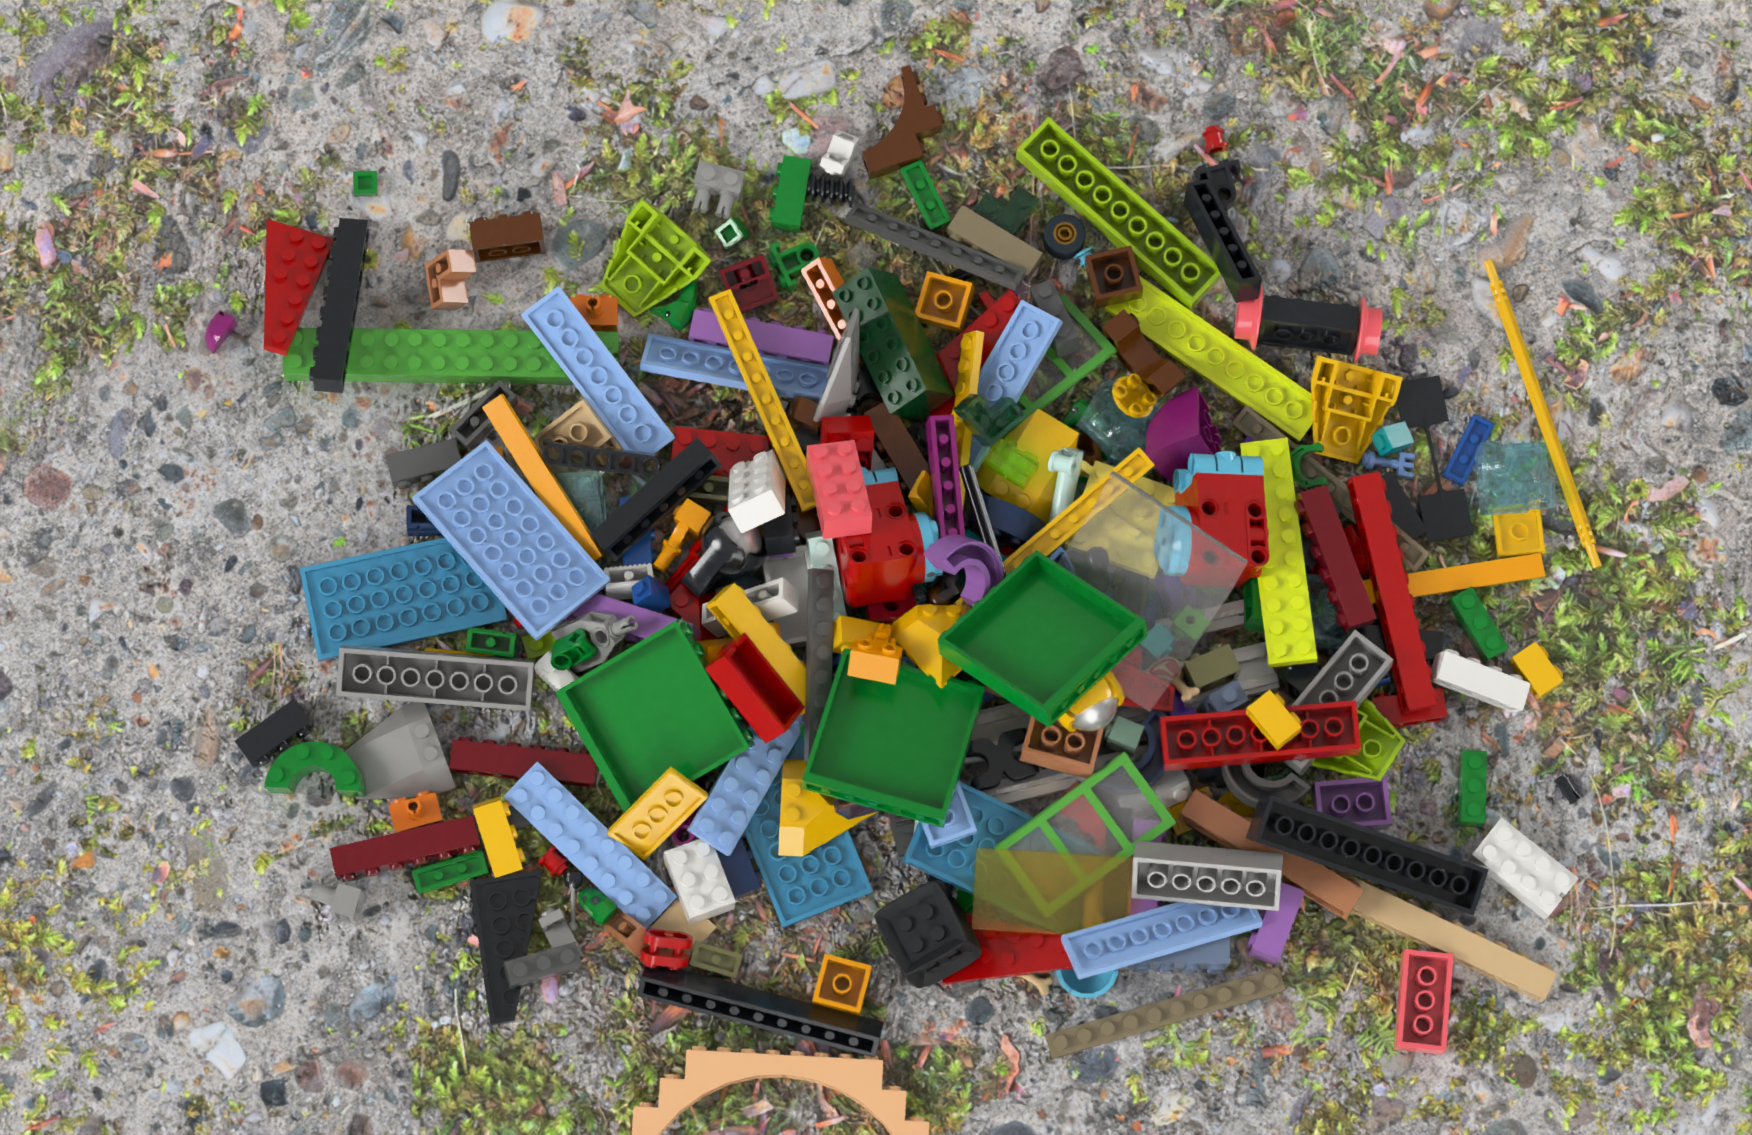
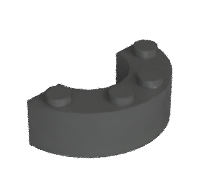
[1221,764,1311,809]

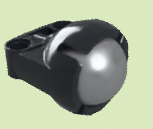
[681,512,767,598]

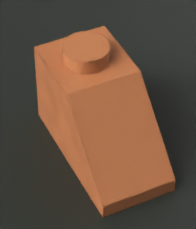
[602,909,650,959]

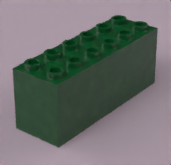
[832,267,955,419]

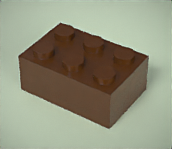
[469,211,546,263]

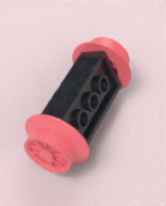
[1234,284,1383,363]

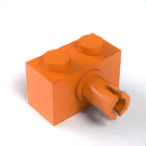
[570,294,619,332]
[388,791,444,833]

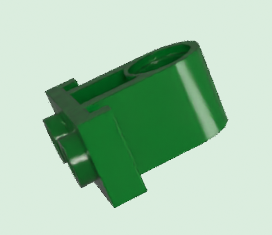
[767,242,819,293]

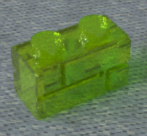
[983,437,1039,490]

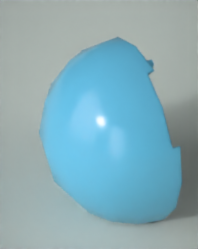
[1056,969,1118,998]

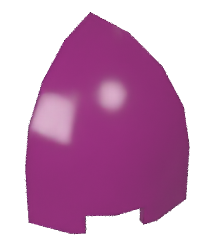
[205,310,238,354]

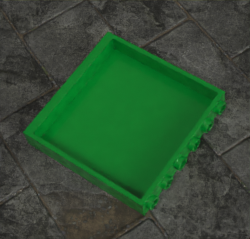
[937,550,1147,727]
[555,618,755,813]
[802,648,985,828]

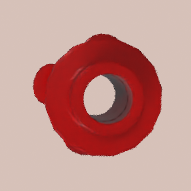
[1202,125,1228,154]
[538,846,569,877]

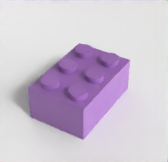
[1311,776,1392,830]
[1246,882,1305,966]

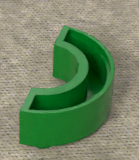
[264,741,366,797]

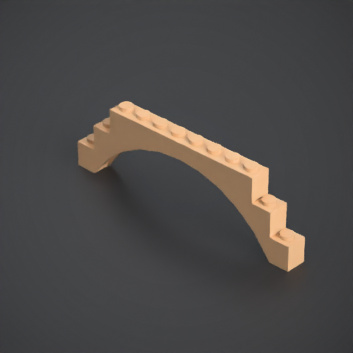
[632,1046,930,1135]

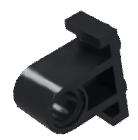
[1192,158,1241,211]

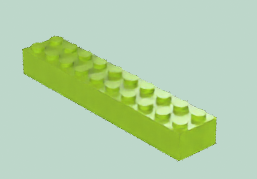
[1016,117,1222,311]

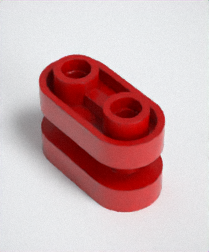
[640,929,693,971]

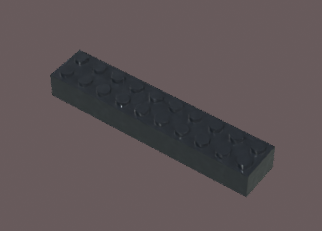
[1246,792,1489,916]

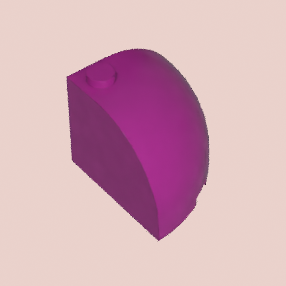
[1144,387,1222,483]

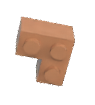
[425,249,476,310]

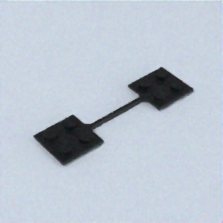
[1396,376,1474,543]

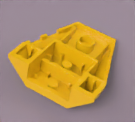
[1311,355,1403,464]
[975,408,1079,525]

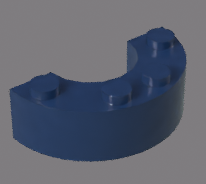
[963,493,1046,549]
[1095,710,1166,795]

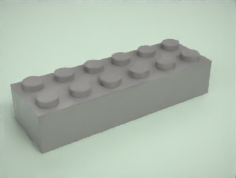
[1282,630,1393,776]
[1131,841,1283,911]

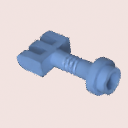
[1361,451,1415,479]

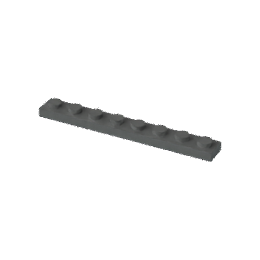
[845,202,1026,291]
[804,568,834,762]

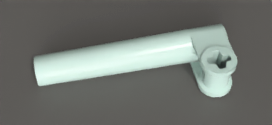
[1048,447,1084,558]

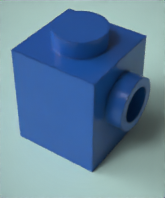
[631,575,671,613]

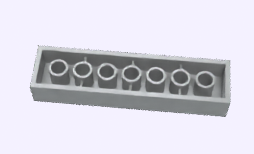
[336,645,535,711]

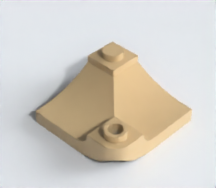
[534,398,628,499]

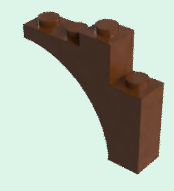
[862,65,945,180]

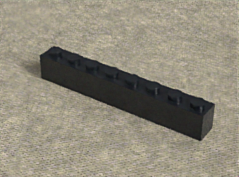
[309,218,370,393]

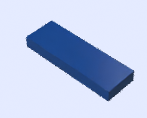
[1442,414,1495,487]

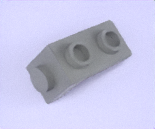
[538,908,583,957]

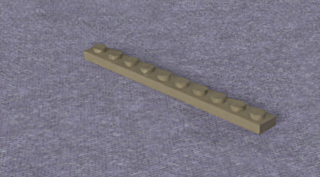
[1232,405,1431,572]
[1045,967,1286,1059]

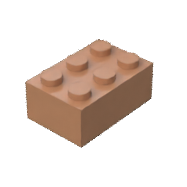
[1019,716,1104,778]

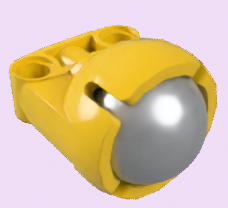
[1058,670,1125,732]

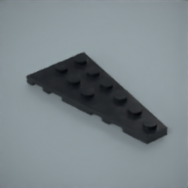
[470,869,543,1026]

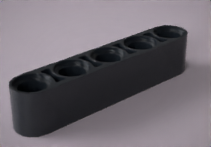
[542,442,661,477]

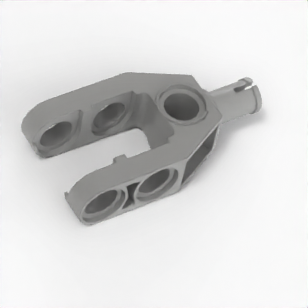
[551,611,638,673]

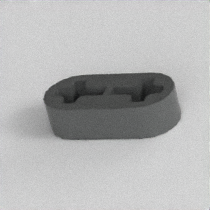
[907,423,929,461]

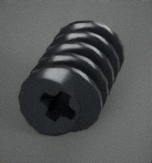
[805,172,856,208]

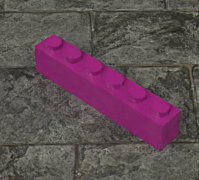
[926,415,965,540]

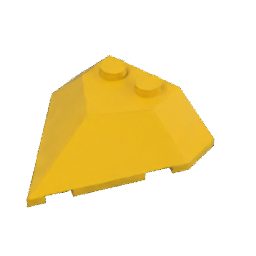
[892,604,970,689]
[778,759,878,857]

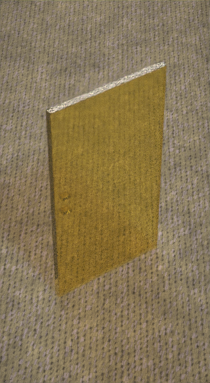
[972,848,1133,935]

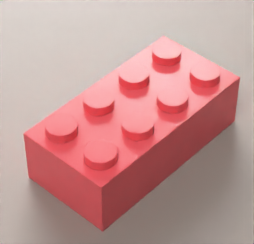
[806,440,872,539]
[1393,949,1454,1055]

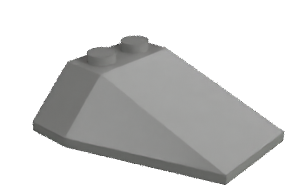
[813,308,861,422]
[345,702,457,800]

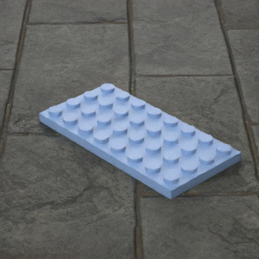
[412,440,611,641]

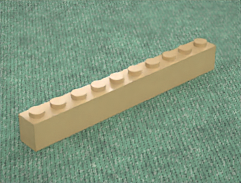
[1336,869,1557,1002]

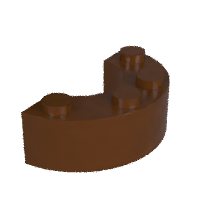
[1102,309,1186,398]

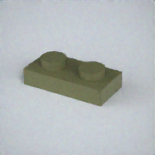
[688,941,743,979]

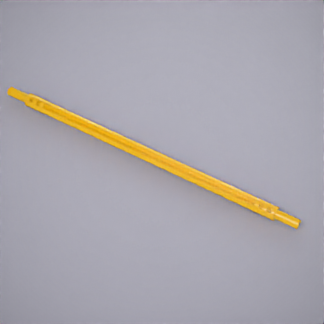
[1483,259,1602,569]

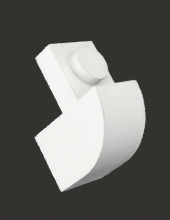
[819,130,860,177]

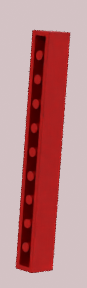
[1346,471,1438,714]

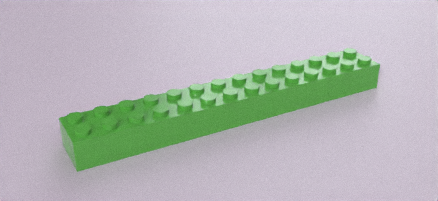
[283,328,620,385]

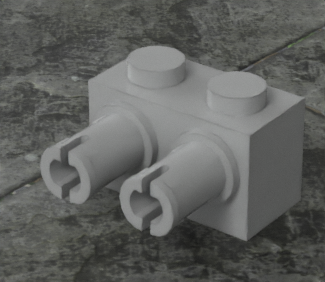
[692,161,745,219]
[310,881,366,925]

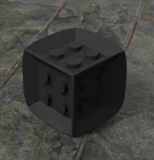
[874,880,982,988]

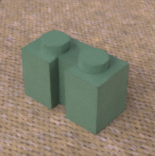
[1103,715,1145,757]

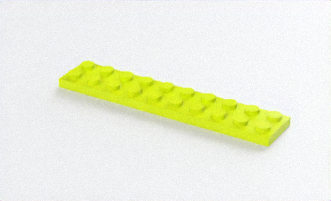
[1104,276,1313,444]
[1240,437,1317,668]

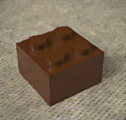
[1084,246,1143,309]

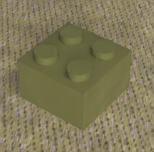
[1182,643,1241,698]

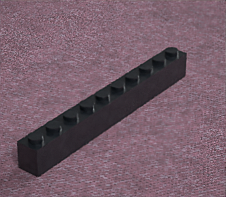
[637,966,884,1058]

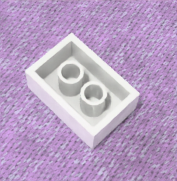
[663,839,736,925]

